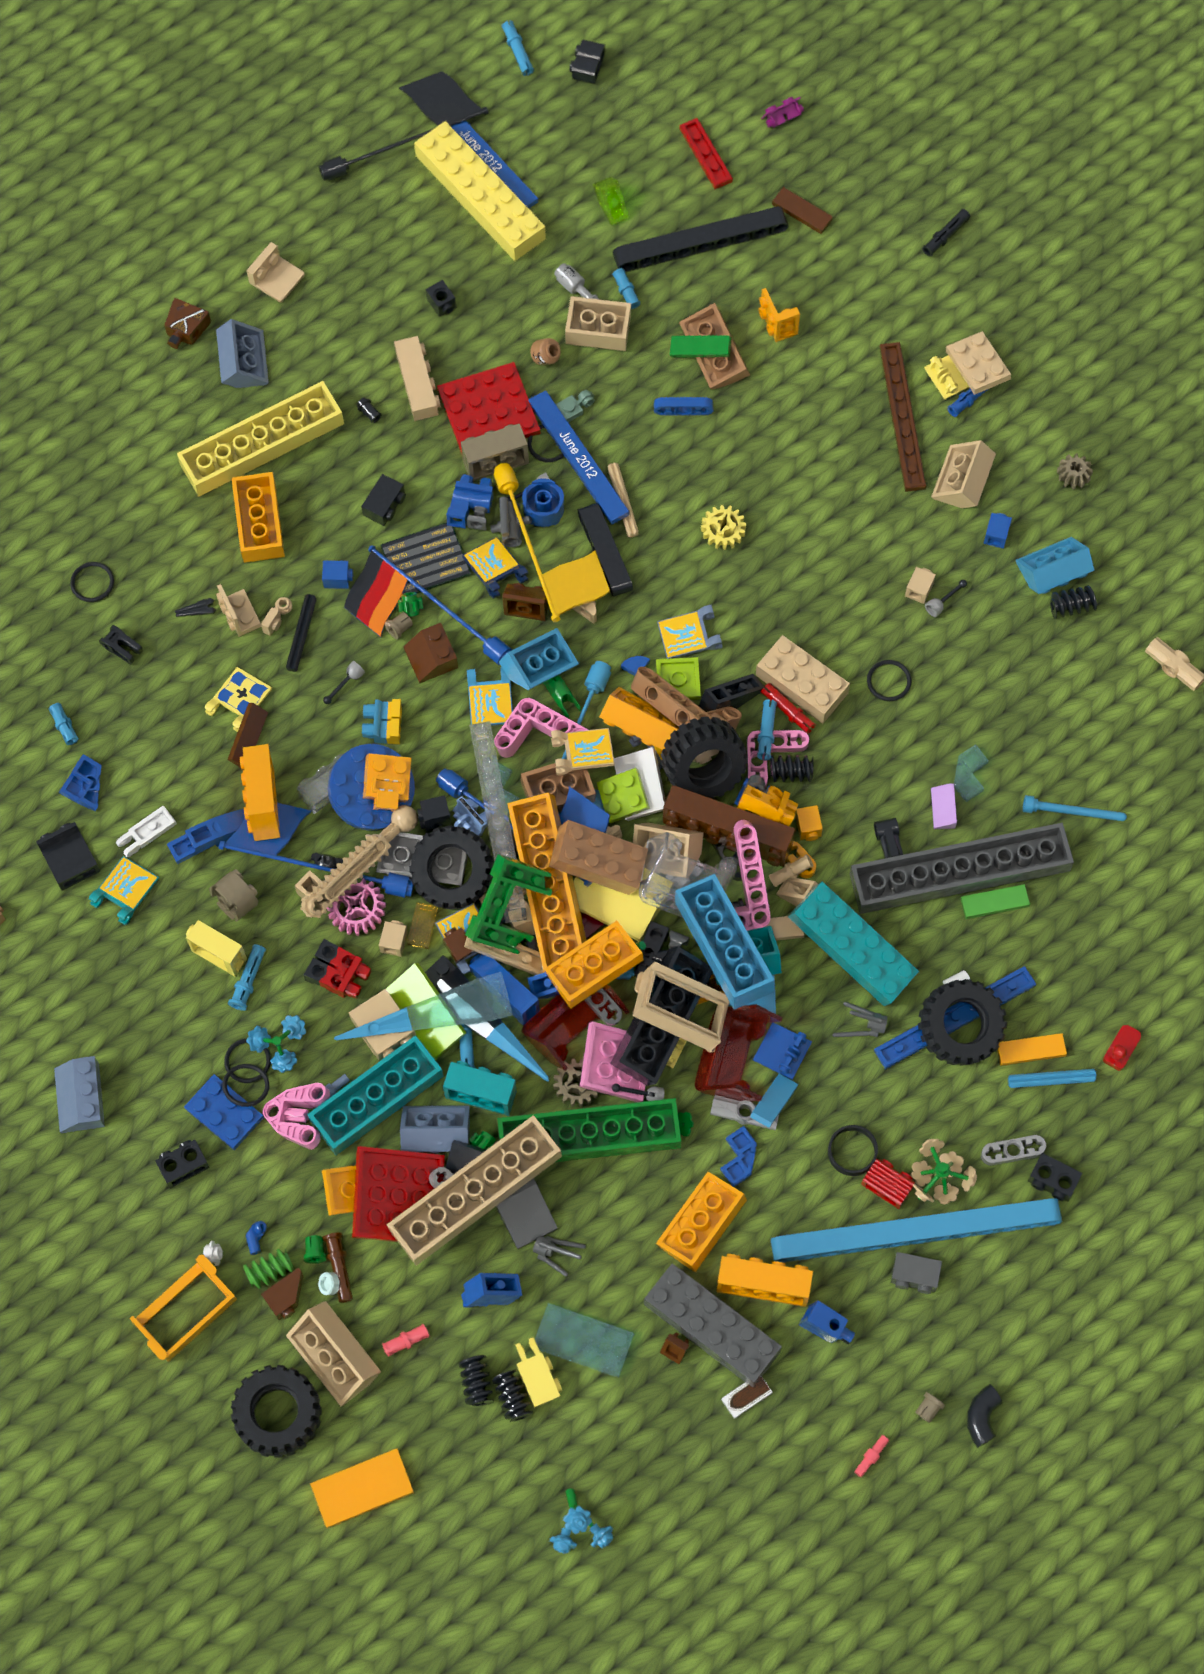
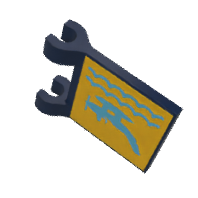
[462,537,528,599]

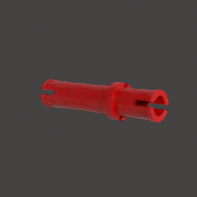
[761,683,816,734]

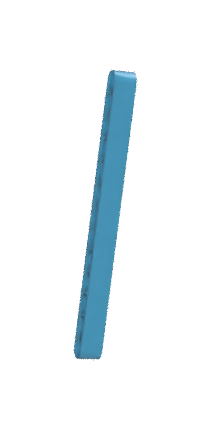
[770,1198,1062,1263]

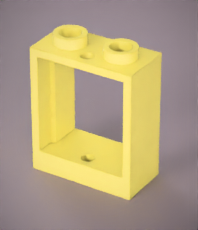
[186,920,247,977]

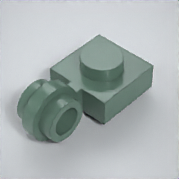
[556,390,595,422]

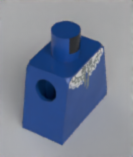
[799,1301,855,1345]

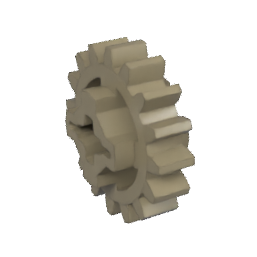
[553,1058,598,1107]

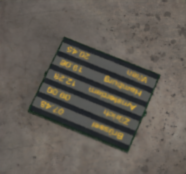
[380,522,471,599]

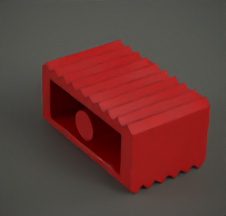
[861,1159,915,1209]

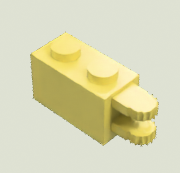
[515,1337,562,1408]

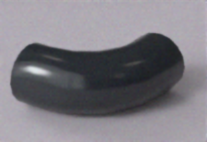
[967,1384,1002,1448]

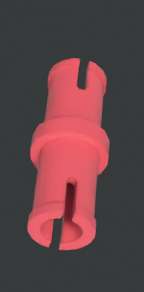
[382,1324,429,1357]

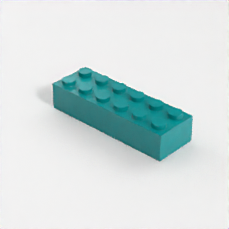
[788,882,919,1006]
[307,1035,443,1155]

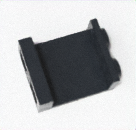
[36,822,101,891]

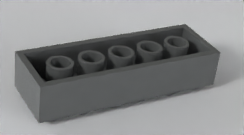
[644,1264,782,1387]

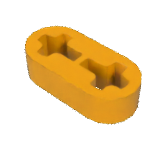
[786,841,816,879]

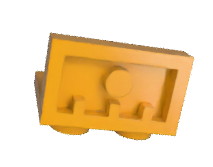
[758,288,800,342]

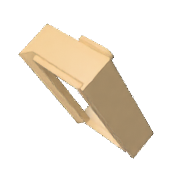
[633,962,730,1053]

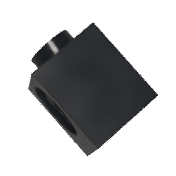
[425,280,456,317]

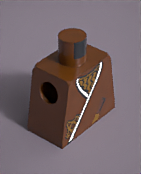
[165,298,211,349]

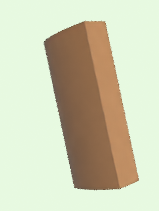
[679,303,750,390]

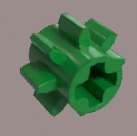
[398,592,424,617]
[469,1131,496,1150]

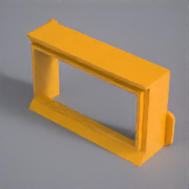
[130,1255,237,1362]

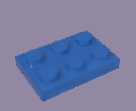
[184,1074,264,1150]

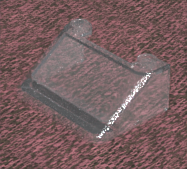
[639,832,738,917]

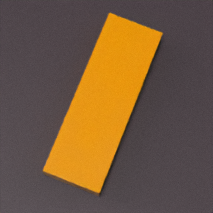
[997,1033,1067,1066]

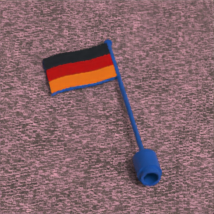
[344,545,512,665]

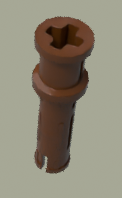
[323,1232,353,1303]

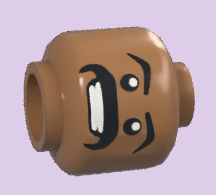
[530,338,561,366]

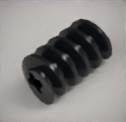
[1050,585,1097,619]
[770,755,813,782]
[459,1355,494,1406]
[492,1369,534,1422]

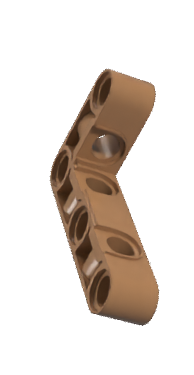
[631,667,742,730]

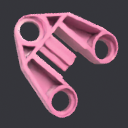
[263,1083,330,1150]

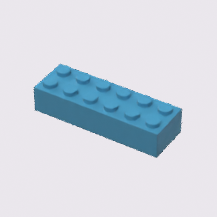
[675,874,775,1010]

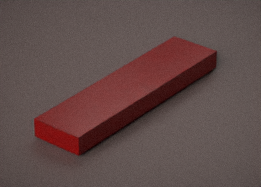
[679,118,733,189]

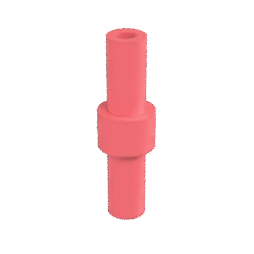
[854,1435,889,1478]

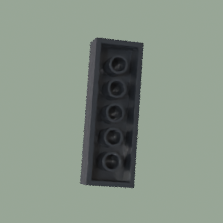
[610,946,713,1086]

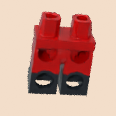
[304,939,371,999]

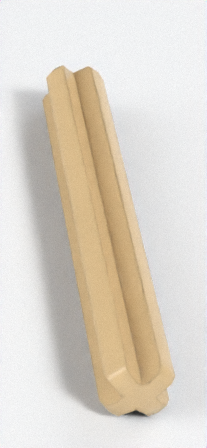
[608,463,639,538]

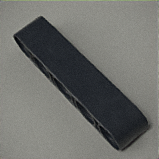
[577,503,633,597]

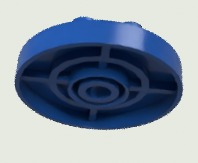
[328,744,415,831]

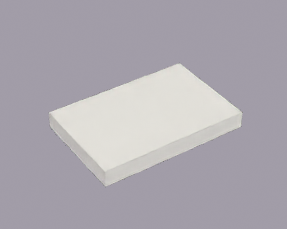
[614,747,666,821]

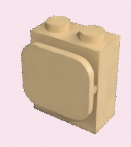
[349,989,416,1061]

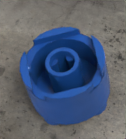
[522,478,564,527]

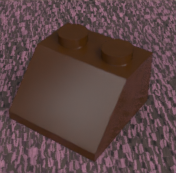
[502,583,548,621]
[403,623,458,684]

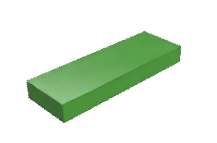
[961,884,1030,919]

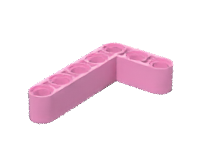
[494,698,588,758]
[734,820,770,931]

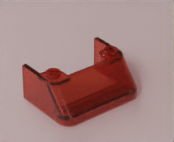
[521,985,629,1071]
[694,1004,782,1102]

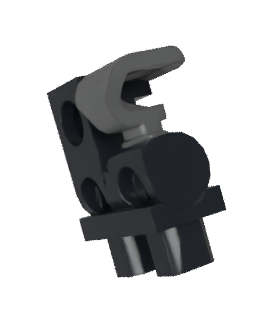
[634,921,690,978]

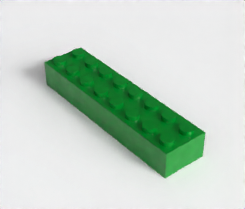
[497,1098,681,1162]

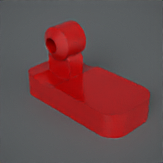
[1103,1025,1141,1071]

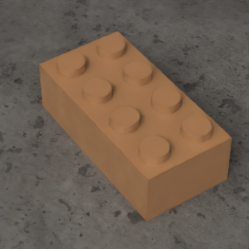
[549,820,648,895]

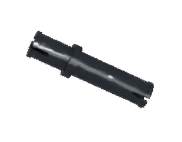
[922,209,970,257]

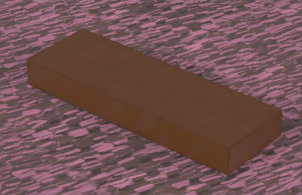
[772,187,833,234]
[228,703,268,768]

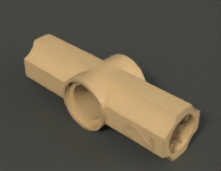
[1145,637,1204,691]

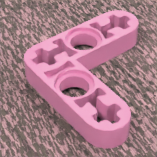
[747,730,809,788]

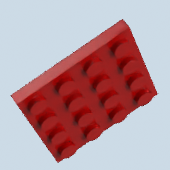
[437,362,540,454]
[352,1146,445,1242]

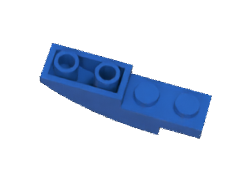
[167,809,245,864]

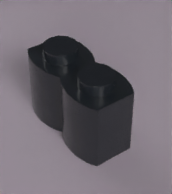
[569,39,605,84]

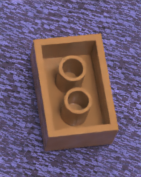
[521,759,596,813]

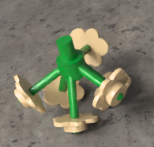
[911,1139,977,1204]

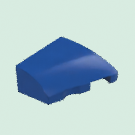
[59,754,101,811]

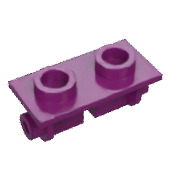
[761,96,804,128]

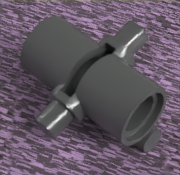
[491,497,532,547]

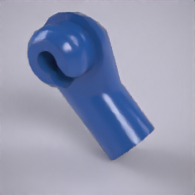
[246,1221,267,1255]

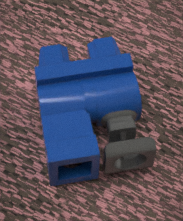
[446,474,493,531]

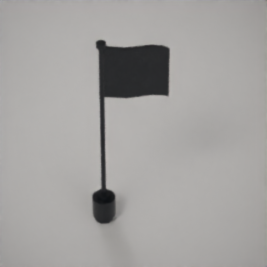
[318,71,489,181]

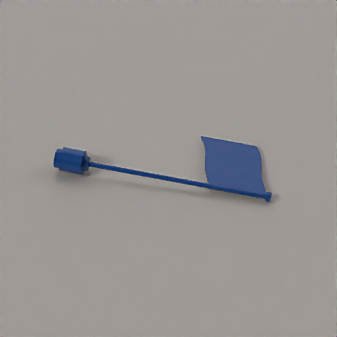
[436,769,610,887]
[219,803,414,898]

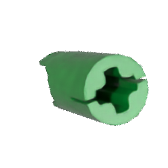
[543,675,581,718]

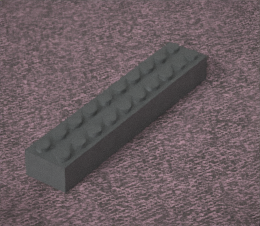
[850,823,1074,914]

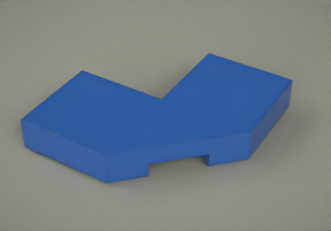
[720,1126,757,1187]

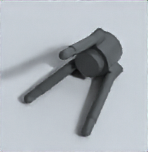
[832,1002,887,1037]
[533,1235,586,1276]

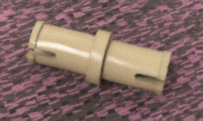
[769,854,813,887]

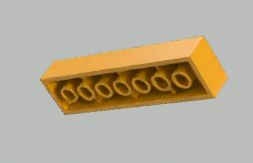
[507,792,586,972]

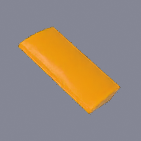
[544,921,643,1009]
[656,1172,747,1272]

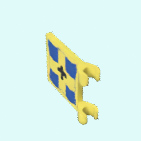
[205,667,272,732]

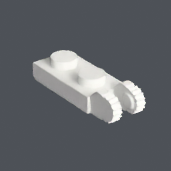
[116,806,177,857]

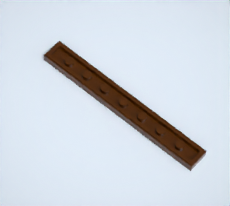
[879,342,926,492]

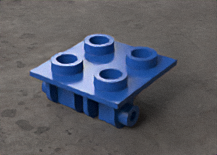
[753,1022,812,1080]

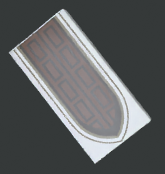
[721,1377,772,1419]

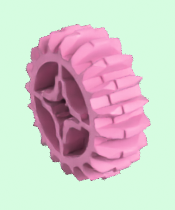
[327,878,386,936]

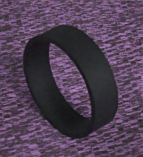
[828,1125,878,1176]

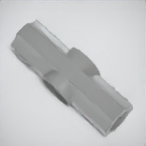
[710,1095,779,1130]

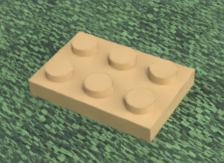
[946,331,1011,395]

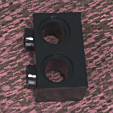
[155,1140,210,1189]
[1028,1153,1083,1202]

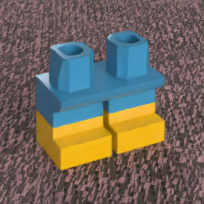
[362,699,402,744]

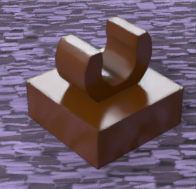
[660,1332,689,1364]

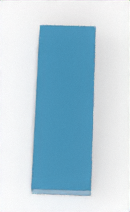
[750,1074,798,1128]

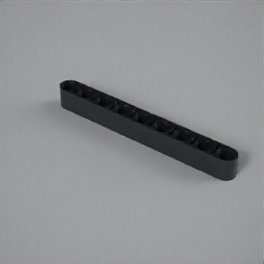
[612,207,789,272]

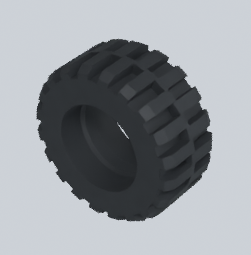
[661,717,748,799]
[409,826,494,910]
[918,979,1007,1066]
[231,1365,322,1458]

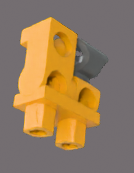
[737,775,798,826]

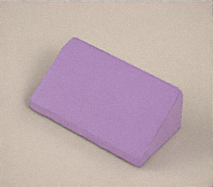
[931,784,957,829]

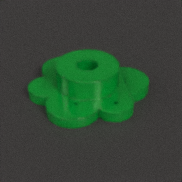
[678,1112,694,1137]

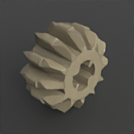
[1057,453,1093,489]

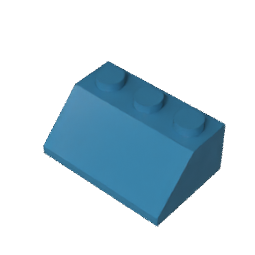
[1016,537,1094,594]
[499,628,579,690]

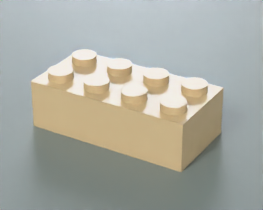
[756,635,850,724]

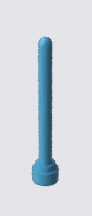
[1023,795,1127,821]

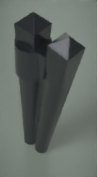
[175,598,216,617]

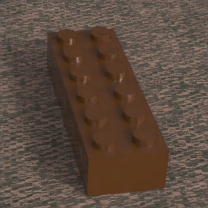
[663,785,795,867]

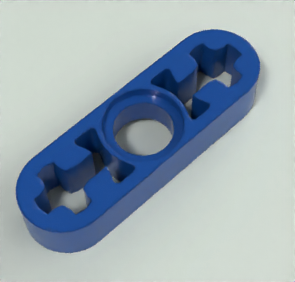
[654,397,713,415]

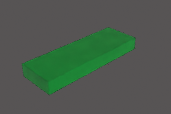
[669,335,732,358]

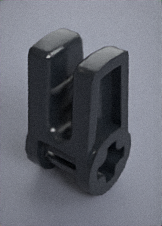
[99,625,143,665]

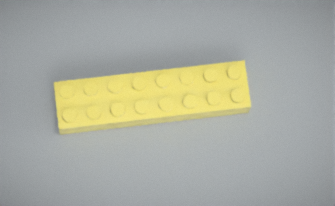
[414,121,546,261]
[177,381,344,497]

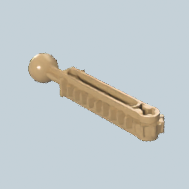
[300,805,418,918]

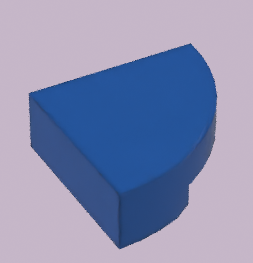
[621,656,650,676]

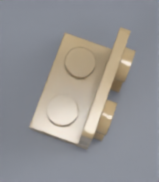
[246,242,305,303]
[216,584,262,637]

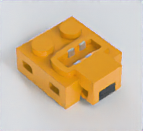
[363,753,411,811]

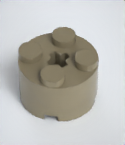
[209,869,258,922]

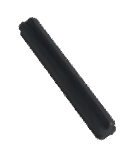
[286,594,316,672]

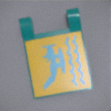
[89,856,159,926]

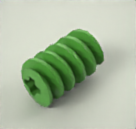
[243,1249,295,1289]

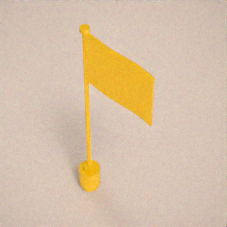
[494,463,610,622]

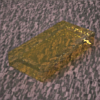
[407,902,438,949]

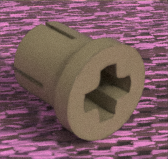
[385,612,413,639]
[915,1392,945,1423]

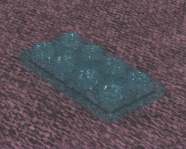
[535,1303,634,1378]

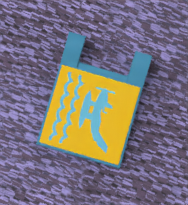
[467,667,513,727]

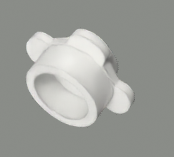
[204,1241,223,1266]

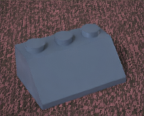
[216,319,269,388]
[54,1056,105,1133]
[400,1106,470,1153]

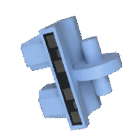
[453,796,492,836]

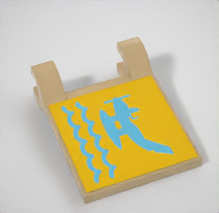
[551,728,615,776]

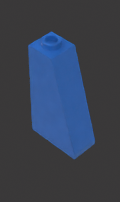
[469,954,540,1027]

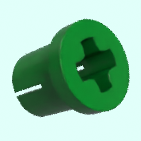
[304,1235,326,1264]

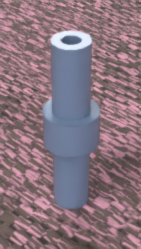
[315,1074,350,1108]

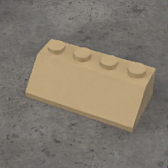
[286,1301,381,1407]

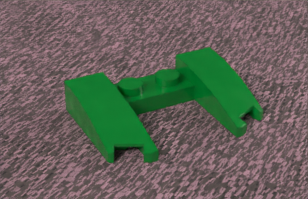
[465,854,552,954]

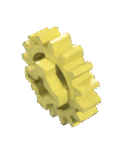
[701,505,746,550]

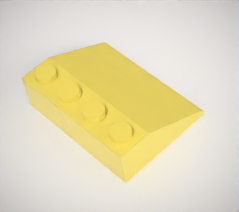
[574,867,673,942]

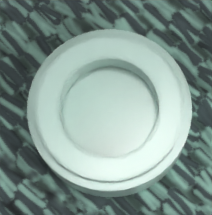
[318,1272,340,1295]

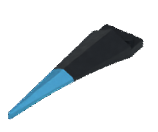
[425,955,549,1081]

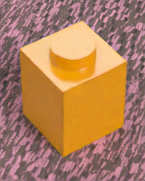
[795,805,822,841]

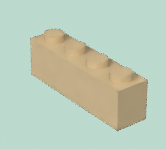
[394,336,441,421]

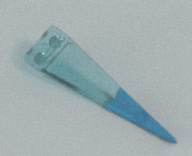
[334,972,513,1040]

